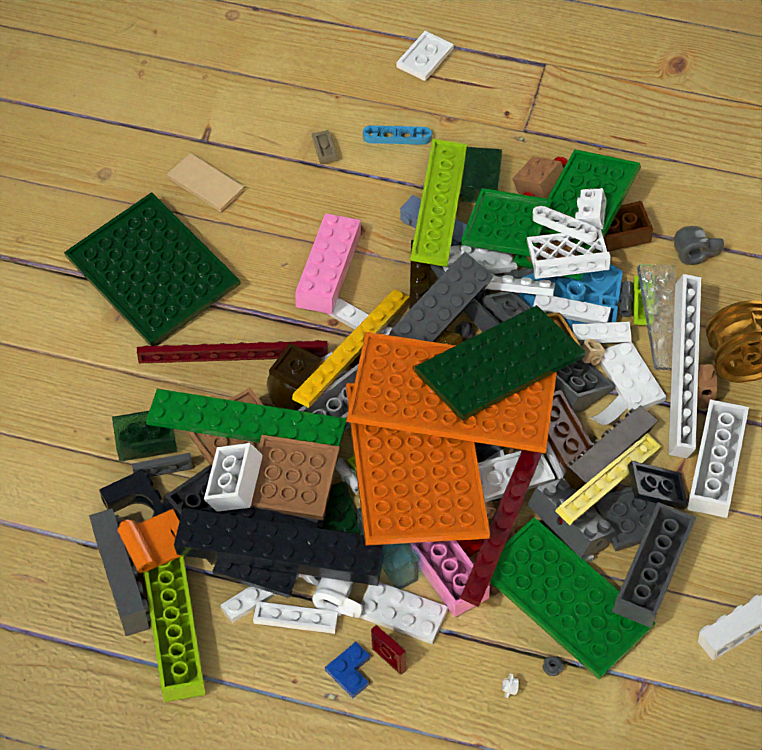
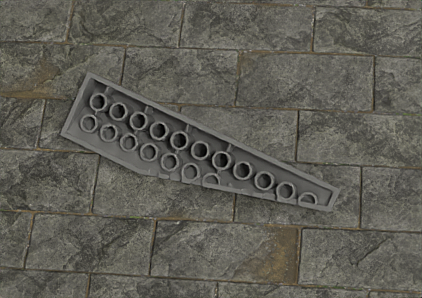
[429,264,615,413]

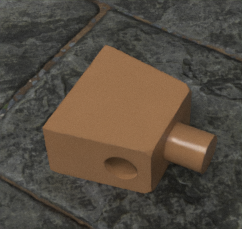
[697,364,717,408]

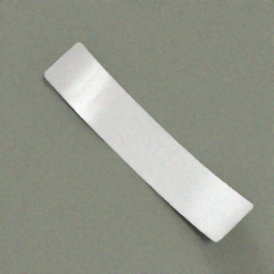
[590,395,627,425]

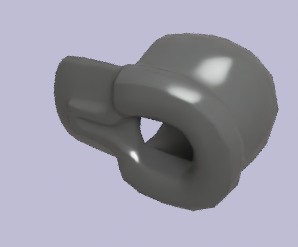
[674,226,724,265]

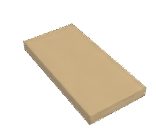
[167,153,244,213]

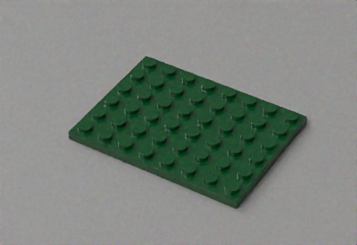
[64,192,241,346]

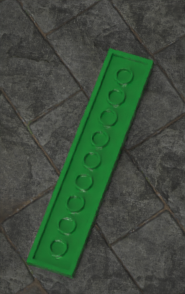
[146,388,347,447]

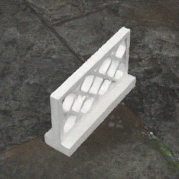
[527,228,610,279]

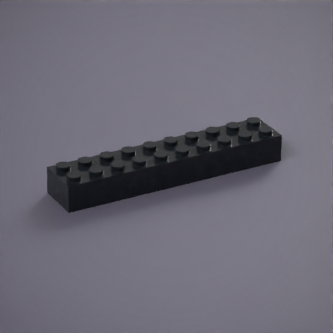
[174,508,386,586]

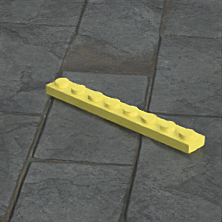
[556,433,661,525]

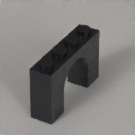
[99,469,172,532]

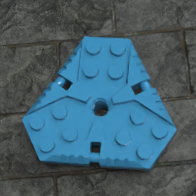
[519,264,623,347]

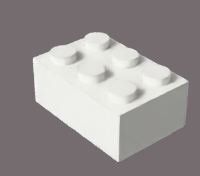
[204,443,263,511]

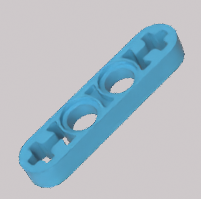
[363,126,432,145]

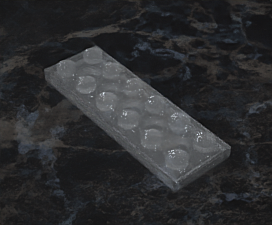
[637,264,677,370]

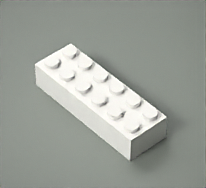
[687,400,749,518]

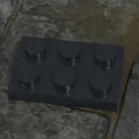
[627,461,688,510]

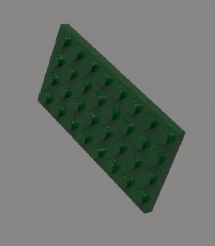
[414,305,586,421]

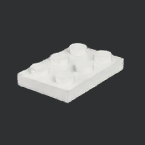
[396,31,454,81]

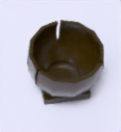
[267,343,323,411]

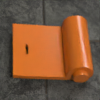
[117,509,182,573]

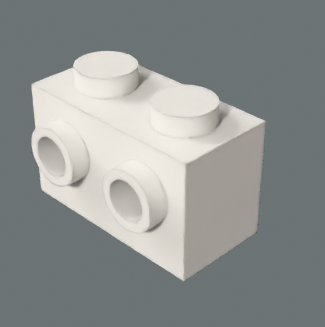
[575,188,606,229]

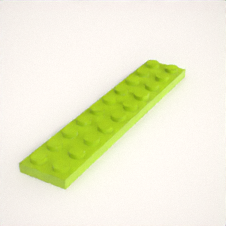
[410,139,468,267]

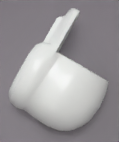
[312,577,363,619]

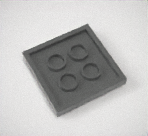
[594,486,657,551]

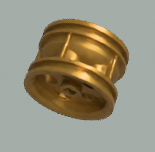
[705,300,762,383]

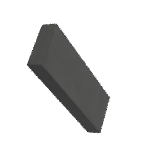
[132,453,193,477]

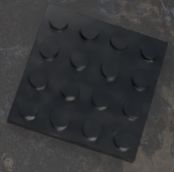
[212,507,319,598]

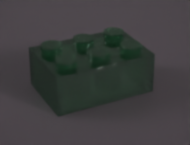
[461,147,502,203]
[112,411,177,462]

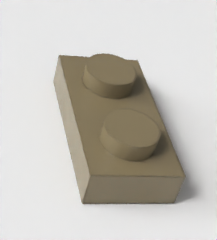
[312,130,338,164]

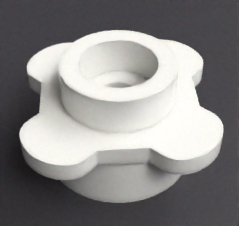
[502,673,519,698]

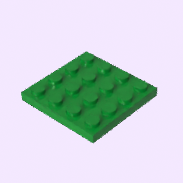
[461,188,553,257]

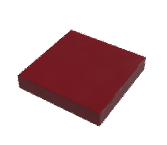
[371,625,407,675]

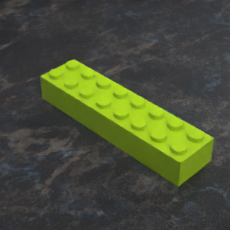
[144,556,206,702]

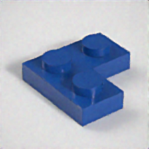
[325,642,370,698]

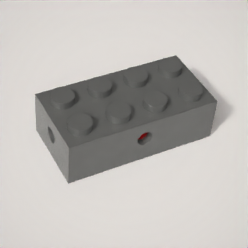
[527,478,616,558]

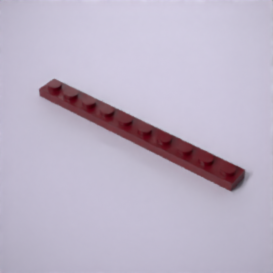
[137,340,328,364]
[459,450,542,607]

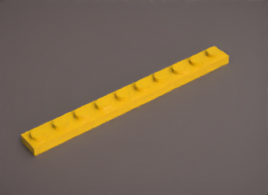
[292,289,410,408]

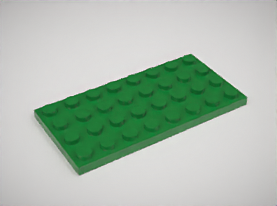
[513,149,641,281]
[490,517,656,680]

